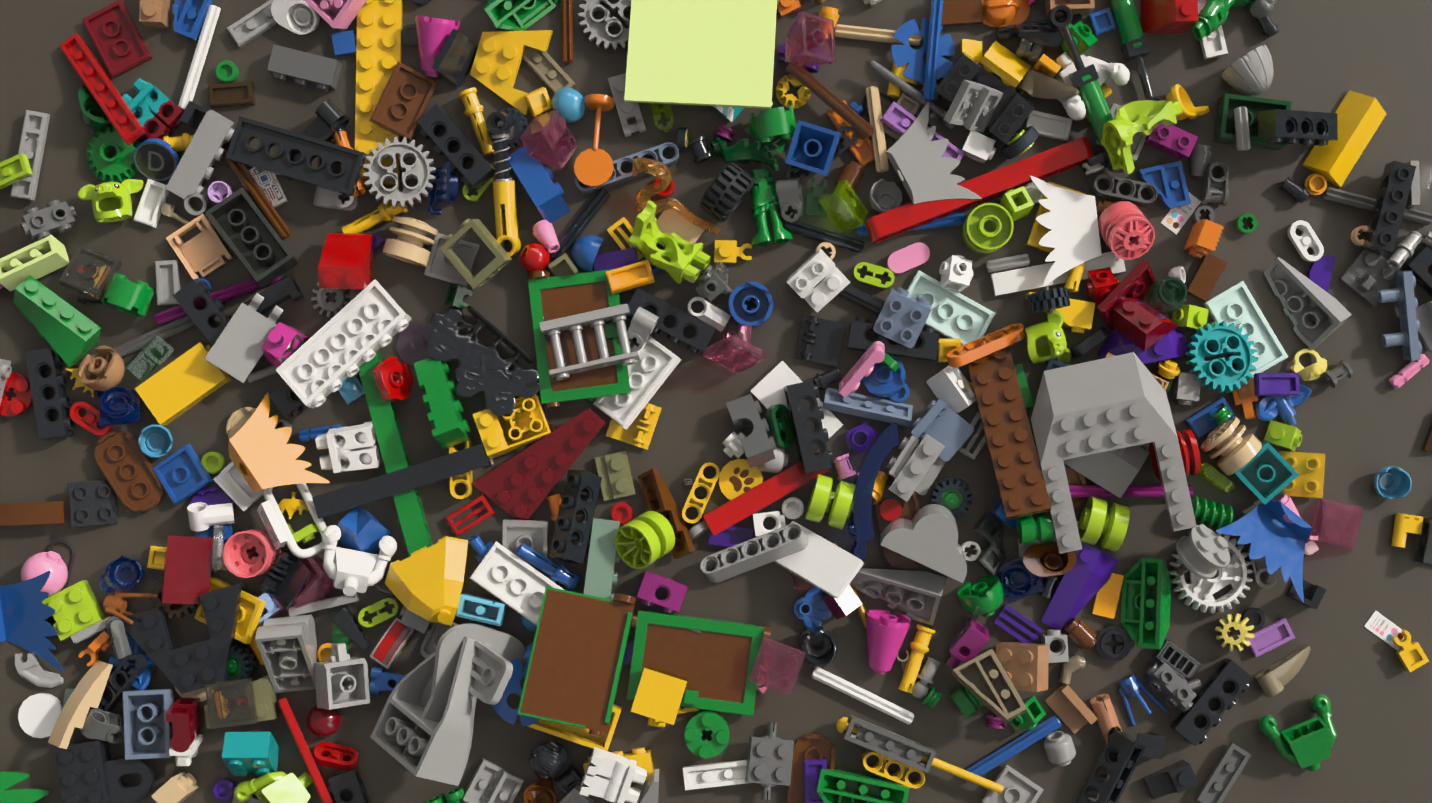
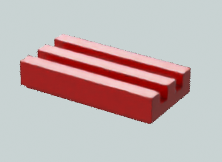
[446,494,495,537]

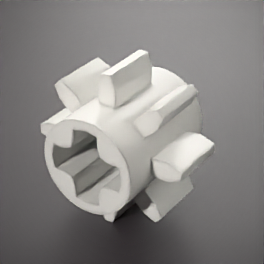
[723,431,746,458]

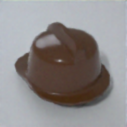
[1023,541,1076,577]

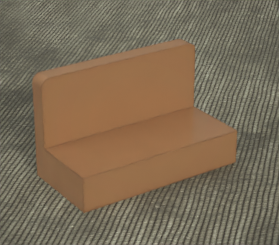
[1045,683,1098,733]

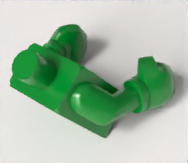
[1258,694,1337,771]

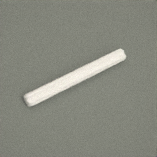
[178,5,221,110]
[812,667,914,724]

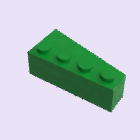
[414,358,470,449]

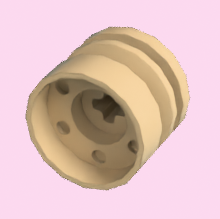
[382,216,438,267]
[1201,416,1262,476]

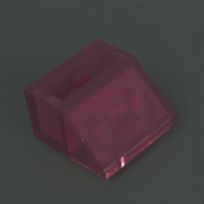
[520,109,578,170]

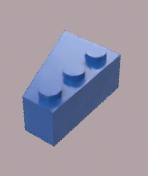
[508,144,570,223]

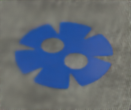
[891,18,955,82]
[493,659,541,726]

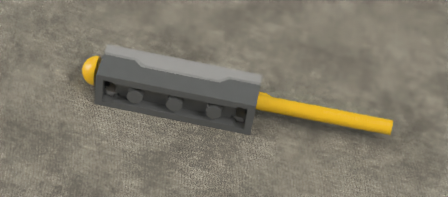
[836,715,1004,794]

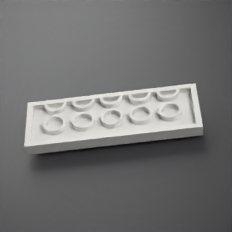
[276,280,412,409]

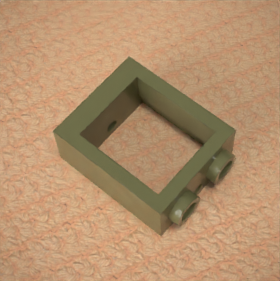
[440,219,512,289]

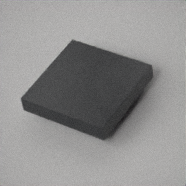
[432,29,478,87]

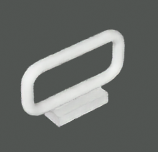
[257,483,327,558]

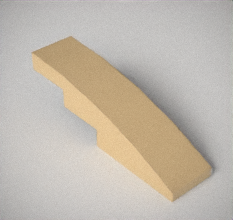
[48,660,113,749]

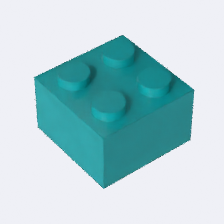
[1235,440,1299,505]
[222,732,280,776]

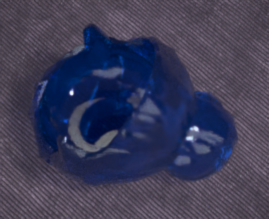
[98,555,145,593]

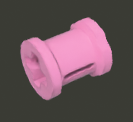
[833,453,857,481]

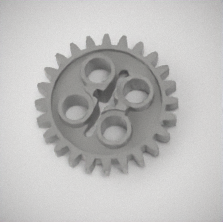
[578,0,631,51]
[363,136,436,209]

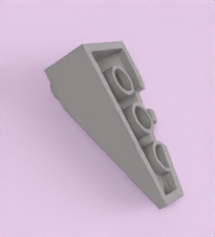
[1264,257,1352,350]
[851,568,946,626]

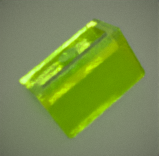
[819,179,868,231]

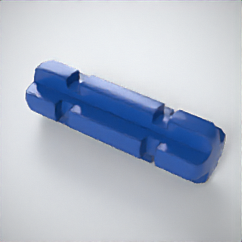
[299,424,342,442]

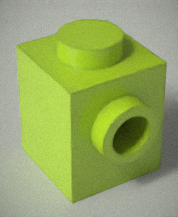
[999,186,1034,222]

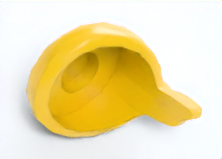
[1165,84,1209,121]

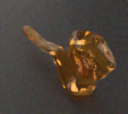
[632,158,721,236]

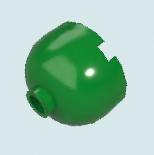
[957,576,1004,617]

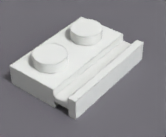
[213,462,263,511]

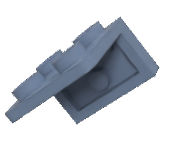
[873,286,932,348]
[911,398,974,462]

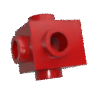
[1086,267,1120,304]

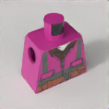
[261,322,310,368]

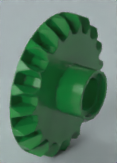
[85,126,141,183]

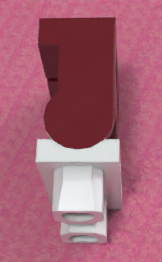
[165,697,203,766]

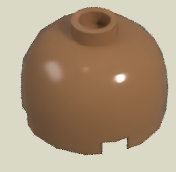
[78,345,125,391]

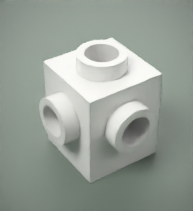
[939,255,973,292]

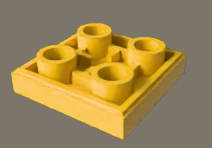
[980,40,1031,88]
[631,668,687,725]

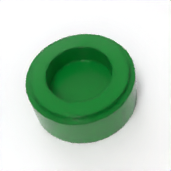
[215,60,239,83]
[880,353,900,372]

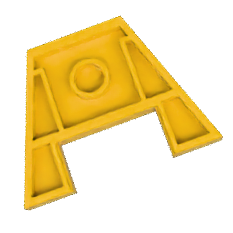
[470,30,553,116]

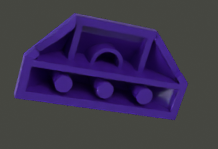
[1098,328,1189,365]

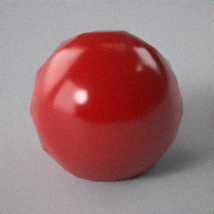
[519,243,550,272]

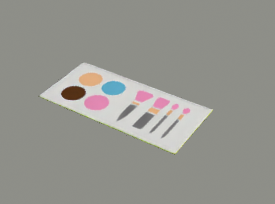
[1161,193,1201,235]
[1364,610,1404,651]

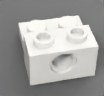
[787,248,850,313]

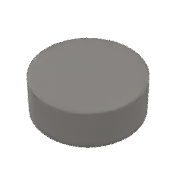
[688,521,709,540]

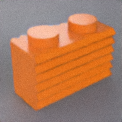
[1184,219,1224,258]

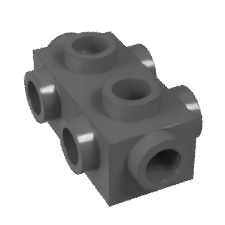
[20,200,77,241]
[696,262,733,302]
[1146,662,1202,712]

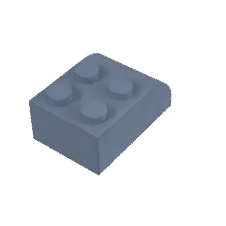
[123,689,175,760]

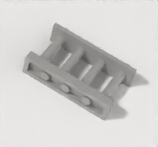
[539,304,640,380]

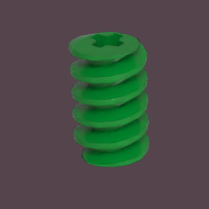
[1190,495,1233,530]

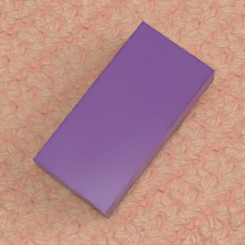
[1247,617,1295,658]

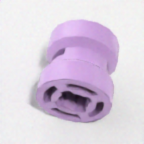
[208,181,234,204]

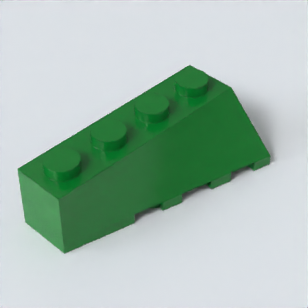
[13,275,101,369]

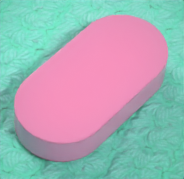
[887,242,930,274]

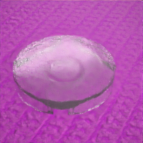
[212,525,224,570]

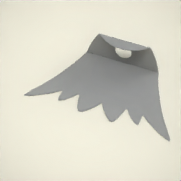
[885,102,982,204]

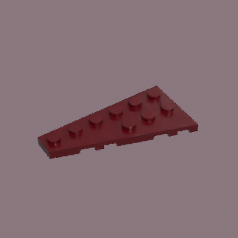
[472,408,606,520]

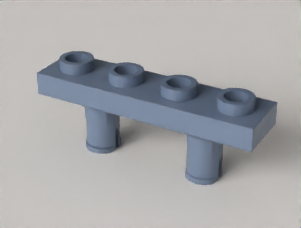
[1377,271,1422,361]

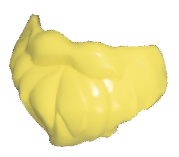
[1290,349,1327,381]

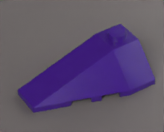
[1040,542,1118,631]

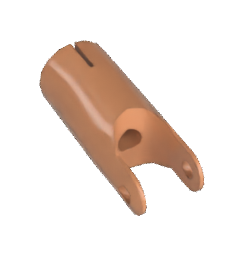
[1090,694,1122,744]

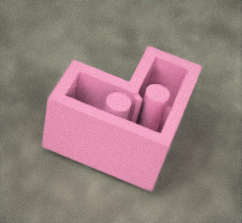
[304,0,367,29]

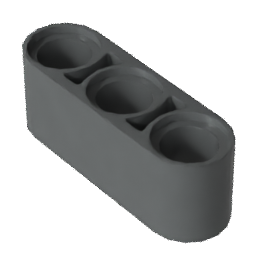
[1090,174,1157,206]

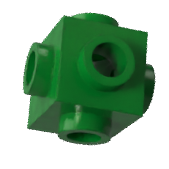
[1060,21,1098,56]
[1009,695,1046,732]

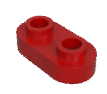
[70,401,113,436]
[314,742,358,770]

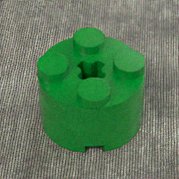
[749,106,796,144]
[101,273,154,318]
[684,710,729,759]

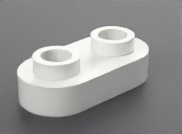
[1287,220,1324,262]

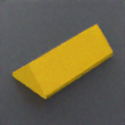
[1302,91,1386,188]

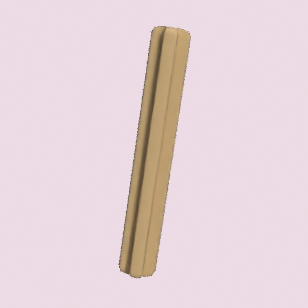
[834,24,921,46]
[865,86,889,173]

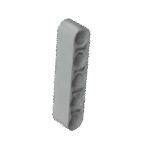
[700,523,809,583]

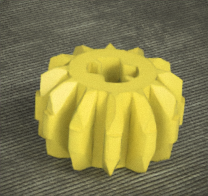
[1215,613,1255,651]

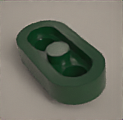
[766,404,794,448]

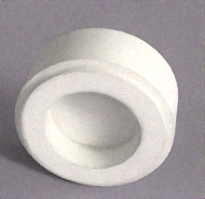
[781,497,804,519]

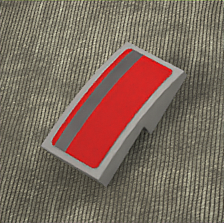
[370,617,415,670]

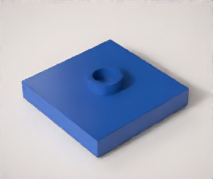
[152,444,212,505]

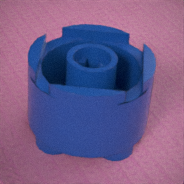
[728,282,773,328]

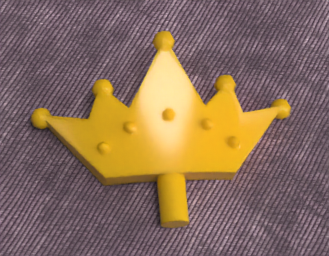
[65,368,95,397]
[278,492,310,520]

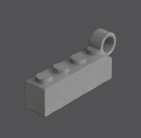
[165,110,235,215]

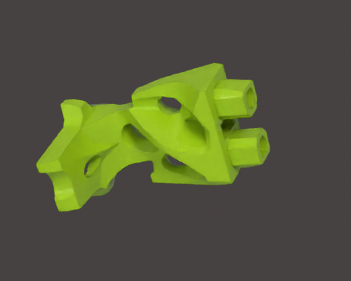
[1100,100,1182,174]
[628,200,711,284]

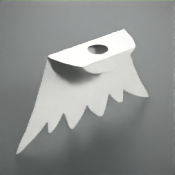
[1030,176,1102,287]

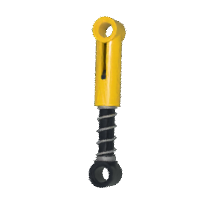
[486,111,521,256]

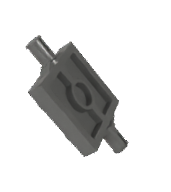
[745,722,794,800]

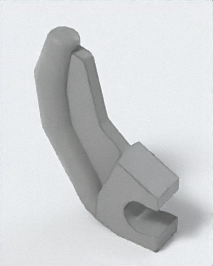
[15,653,64,688]

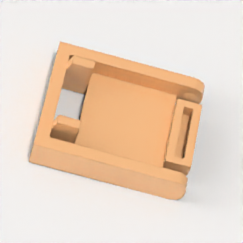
[166,214,233,280]

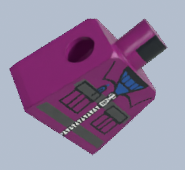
[944,616,990,669]

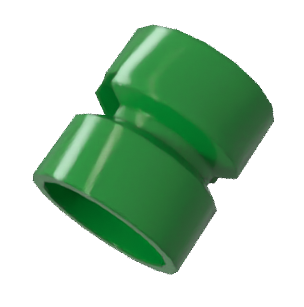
[1017,512,1054,545]
[949,688,984,718]

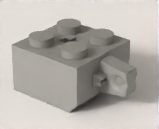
[314,643,370,710]

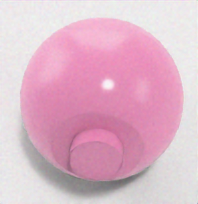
[21,551,68,596]

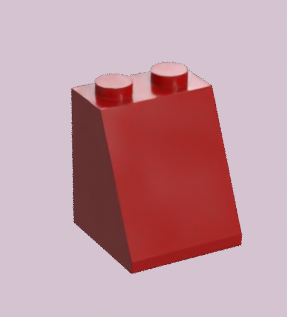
[1140,0,1198,34]
[318,233,374,289]

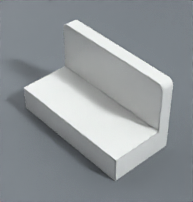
[926,365,976,413]

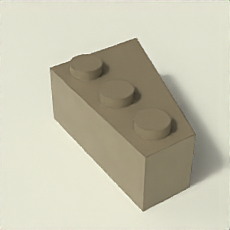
[951,649,1027,723]

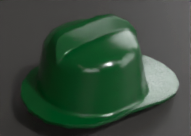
[78,85,111,132]

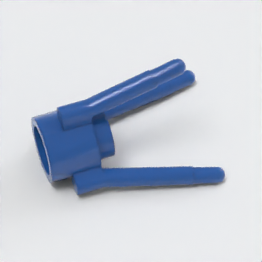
[1117,674,1167,726]

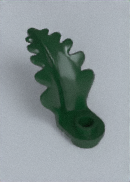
[710,136,779,171]

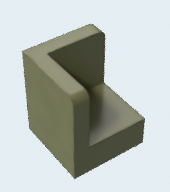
[548,253,579,276]

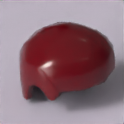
[307,705,341,737]

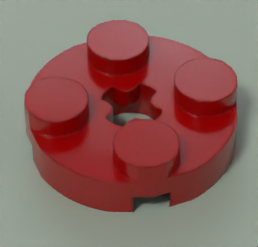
[372,356,413,402]
[0,372,33,417]

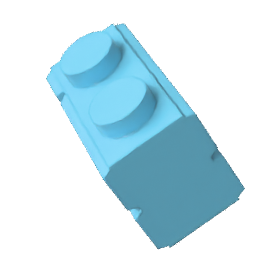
[456,593,507,626]

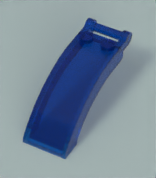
[848,423,899,559]

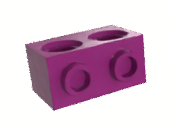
[1144,124,1198,161]

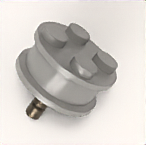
[1175,524,1230,579]

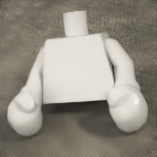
[1055,52,1130,120]
[322,525,397,596]

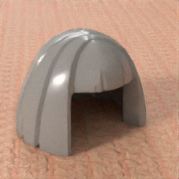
[1221,45,1274,95]

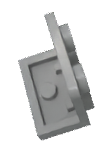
[886,435,946,495]

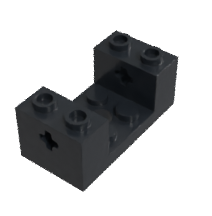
[935,51,1034,144]

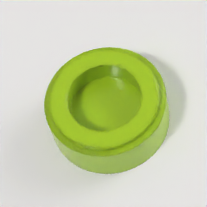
[201,452,225,474]

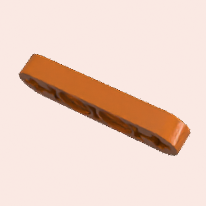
[946,323,1026,367]

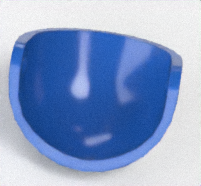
[570,235,605,273]

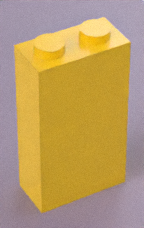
[135,342,231,425]

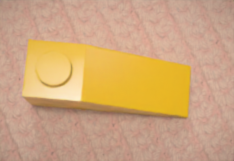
[1025,292,1095,334]

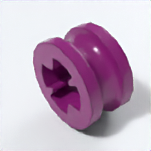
[714,124,736,142]
[986,715,1006,729]

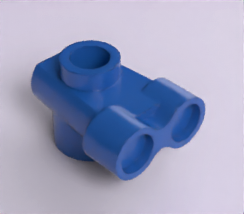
[468,533,494,563]
[369,667,405,695]

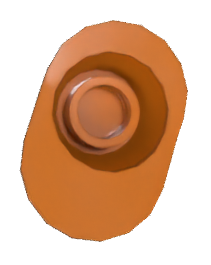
[981,0,1030,27]

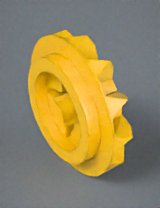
[776,74,811,109]

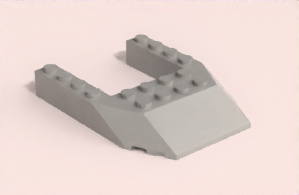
[1031,352,1197,554]

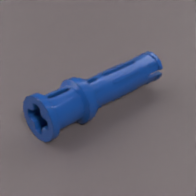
[515,542,580,591]

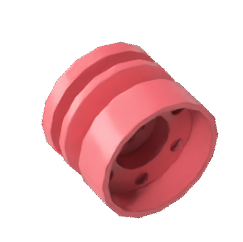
[1098,201,1155,260]
[222,528,281,578]

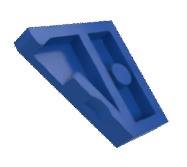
[172,0,213,41]
[1138,161,1191,209]

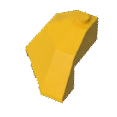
[385,536,468,626]

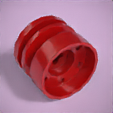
[1149,429,1201,481]

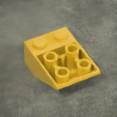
[473,393,551,459]

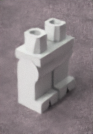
[315,421,381,473]
[579,746,647,803]

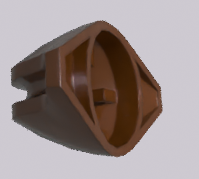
[523,776,556,803]

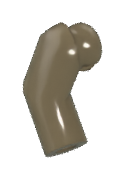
[1059,655,1086,684]

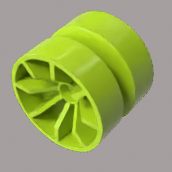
[962,203,1014,254]
[805,474,855,530]
[1078,496,1130,552]
[614,511,675,569]

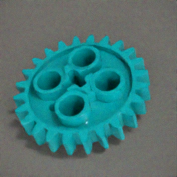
[1185,321,1258,393]

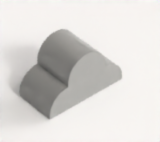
[880,504,967,583]
[255,614,319,693]

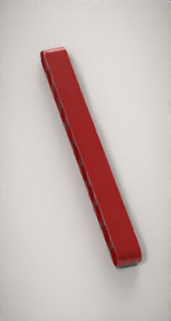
[864,136,1095,243]

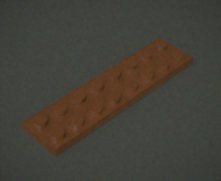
[967,346,1051,520]

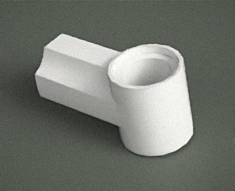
[687,297,731,332]
[187,502,234,532]

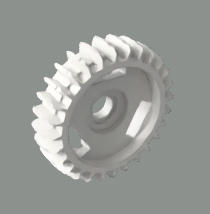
[1169,532,1253,613]

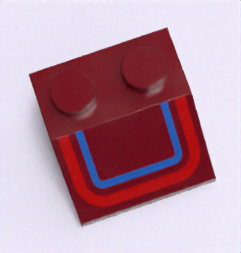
[1112,297,1177,351]

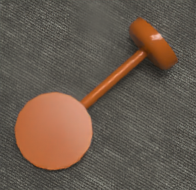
[574,94,615,187]

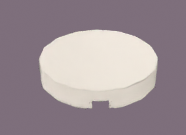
[18,693,62,738]

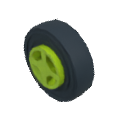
[1001,126,1039,159]

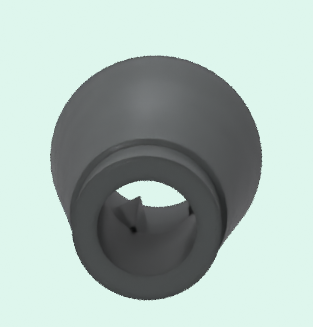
[1190,144,1212,177]

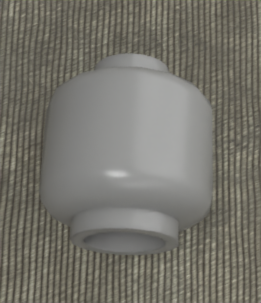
[757,447,788,473]
[1044,731,1076,766]

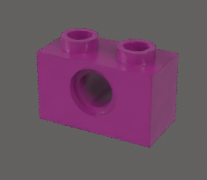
[637,571,688,614]

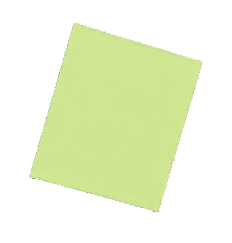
[623,0,777,109]

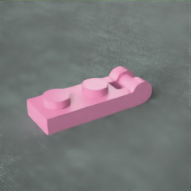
[839,341,885,398]

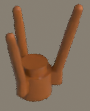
[103,591,159,625]

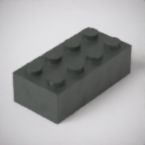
[205,188,298,289]

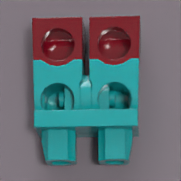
[122,78,184,141]

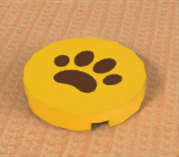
[719,459,763,500]

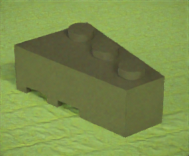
[204,675,280,728]

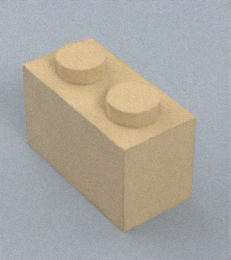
[151,771,199,803]

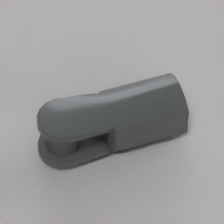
[105,617,132,659]

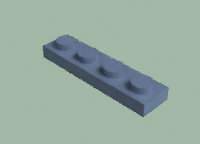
[822,387,913,427]

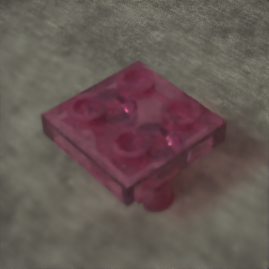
[703,324,767,373]
[748,637,806,696]

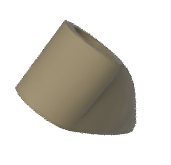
[1017,70,1080,99]
[1255,645,1311,697]

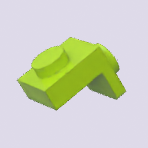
[1172,305,1209,330]
[1264,420,1302,452]
[287,524,319,545]

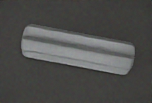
[1234,107,1251,151]
[986,254,1030,273]

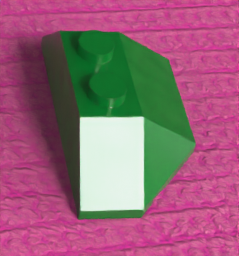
[483,0,558,31]
[1121,558,1171,649]
[816,769,910,803]

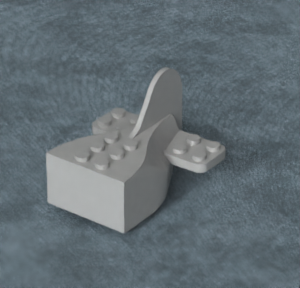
[370,621,526,786]

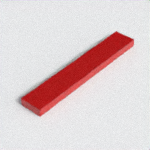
[59,33,146,145]
[702,452,829,536]
[278,697,333,803]

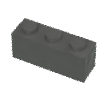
[267,44,342,92]

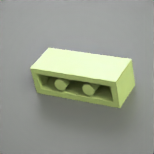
[0,235,70,291]

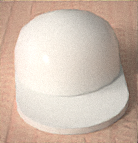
[271,0,320,35]

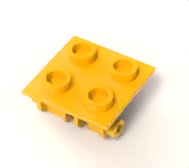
[606,403,662,450]
[1277,451,1325,498]

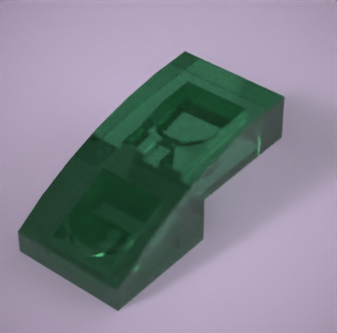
[125,335,175,382]

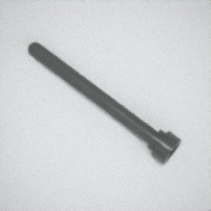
[868,60,955,130]

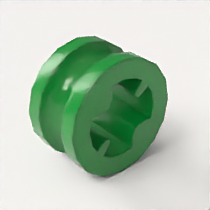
[1235,213,1258,234]
[1210,405,1233,426]
[921,687,942,709]

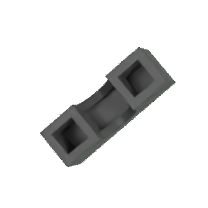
[726,394,777,468]

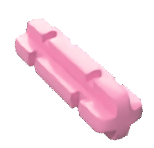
[1389,354,1429,388]

